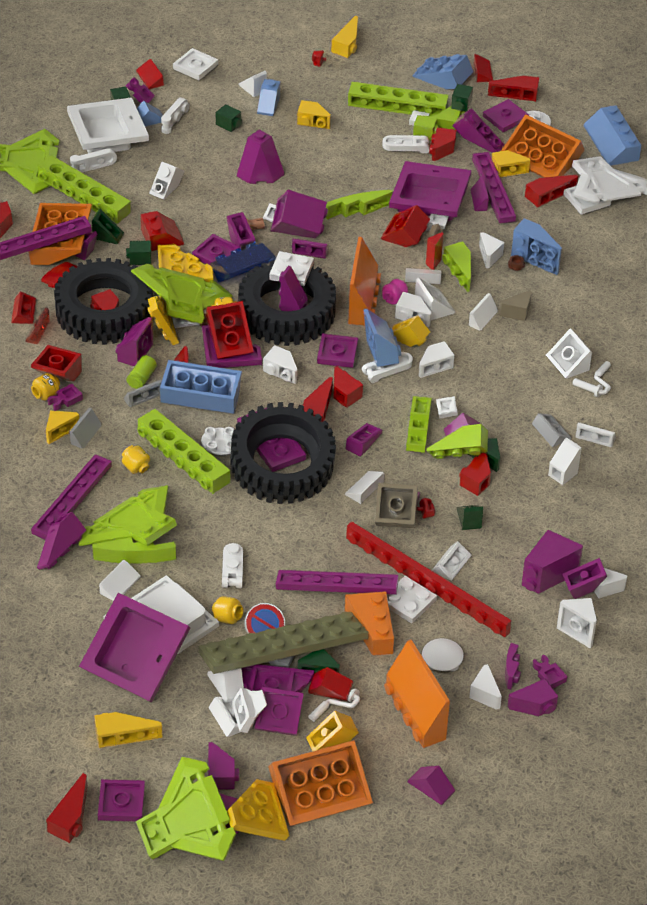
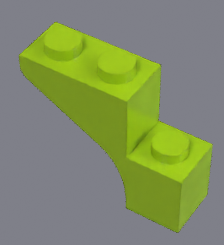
[413,106,465,141]

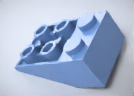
[412,54,474,89]
[511,218,562,275]

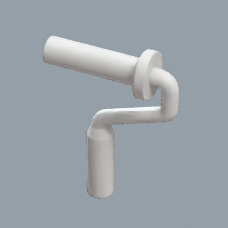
[573,361,611,397]
[308,688,360,722]

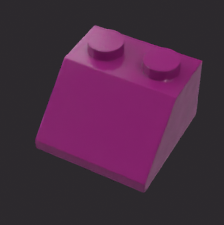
[115,317,153,366]

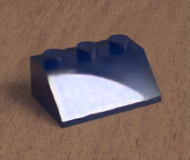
[210,242,276,283]

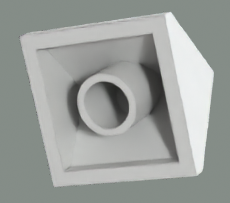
[415,278,455,320]
[546,328,592,379]
[557,598,597,648]

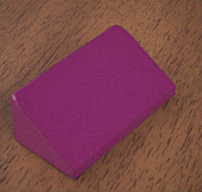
[470,176,489,211]
[292,238,329,259]

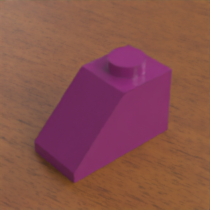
[562,558,607,599]
[507,679,558,717]
[208,742,239,790]

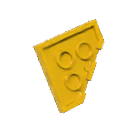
[158,245,213,282]
[148,296,179,345]
[227,779,290,841]

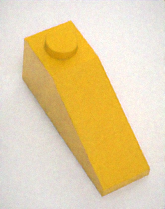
[331,16,358,58]
[94,712,163,748]

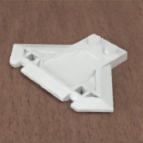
[572,156,647,203]

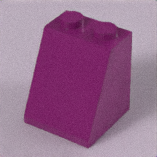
[270,189,328,238]
[521,530,583,594]

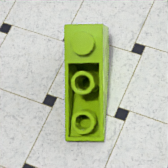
[442,241,471,292]
[427,424,488,459]

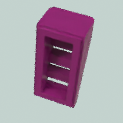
[345,423,382,456]

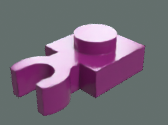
[126,77,155,103]
[48,384,83,411]
[532,654,567,689]

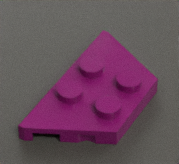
[241,664,314,693]

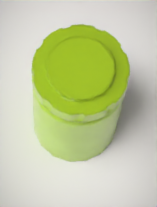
[126,355,157,389]

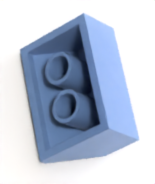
[363,309,401,367]

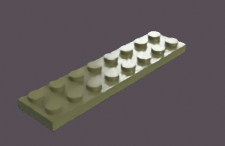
[198,612,368,674]

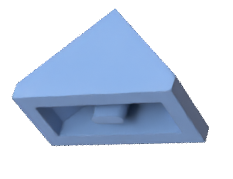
[137,101,163,126]

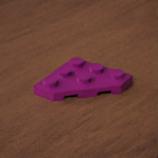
[202,325,262,368]

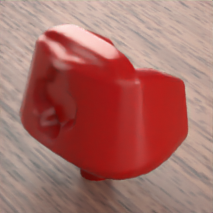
[312,50,327,67]
[417,498,435,519]

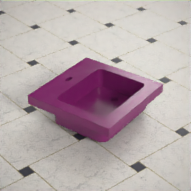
[389,161,472,221]
[79,593,190,703]

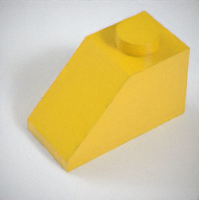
[492,150,530,177]
[392,315,430,347]
[306,711,359,751]

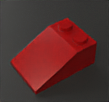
[206,301,254,360]

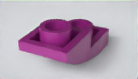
[505,643,521,690]

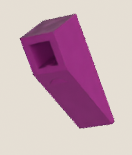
[452,108,505,153]
[279,265,308,311]
[37,512,86,570]

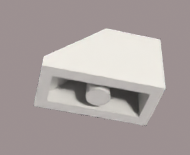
[419,341,454,378]

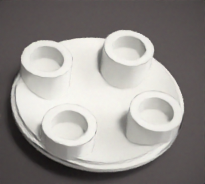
[201,427,235,455]
[422,638,464,671]

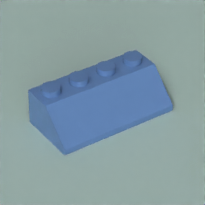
[584,105,641,166]
[160,360,242,414]

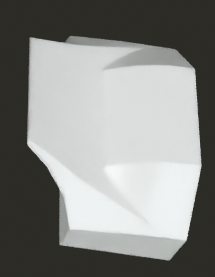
[231,687,267,733]

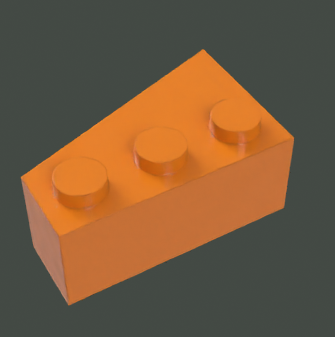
[345,592,394,655]

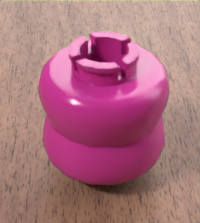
[382,279,408,305]

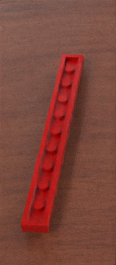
[346,521,512,637]

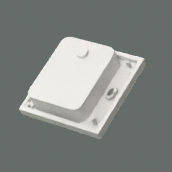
[67,98,149,153]
[103,575,219,662]

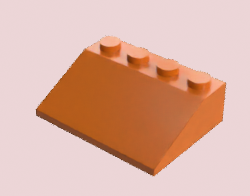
[501,114,584,178]
[28,203,92,265]
[348,237,381,326]
[384,640,450,748]
[268,740,373,826]

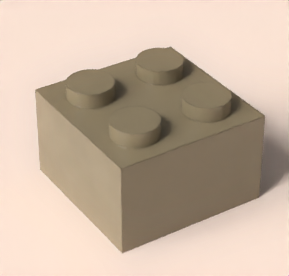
[375,483,418,528]

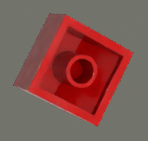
[381,205,430,247]
[140,211,184,251]
[31,345,82,382]

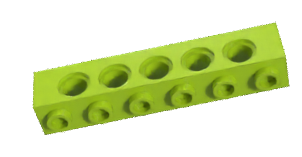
[348,82,449,116]
[38,155,131,224]
[137,409,230,494]

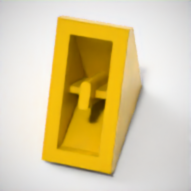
[46,410,79,444]

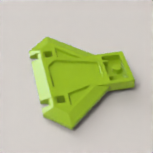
[0,129,59,194]
[131,264,233,324]
[79,485,177,546]
[136,757,236,861]

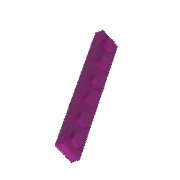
[472,152,516,223]
[0,216,92,260]
[31,454,112,540]
[275,570,399,595]

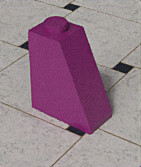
[237,129,284,184]

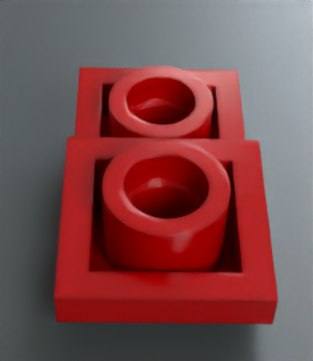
[41,262,77,288]

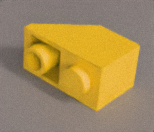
[297,100,331,129]

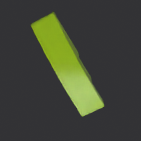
[325,190,393,220]
[406,396,432,453]
[92,537,176,564]

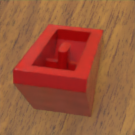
[308,667,353,701]

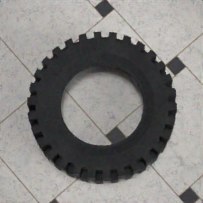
[54,258,153,345]
[238,260,336,346]
[230,402,336,504]

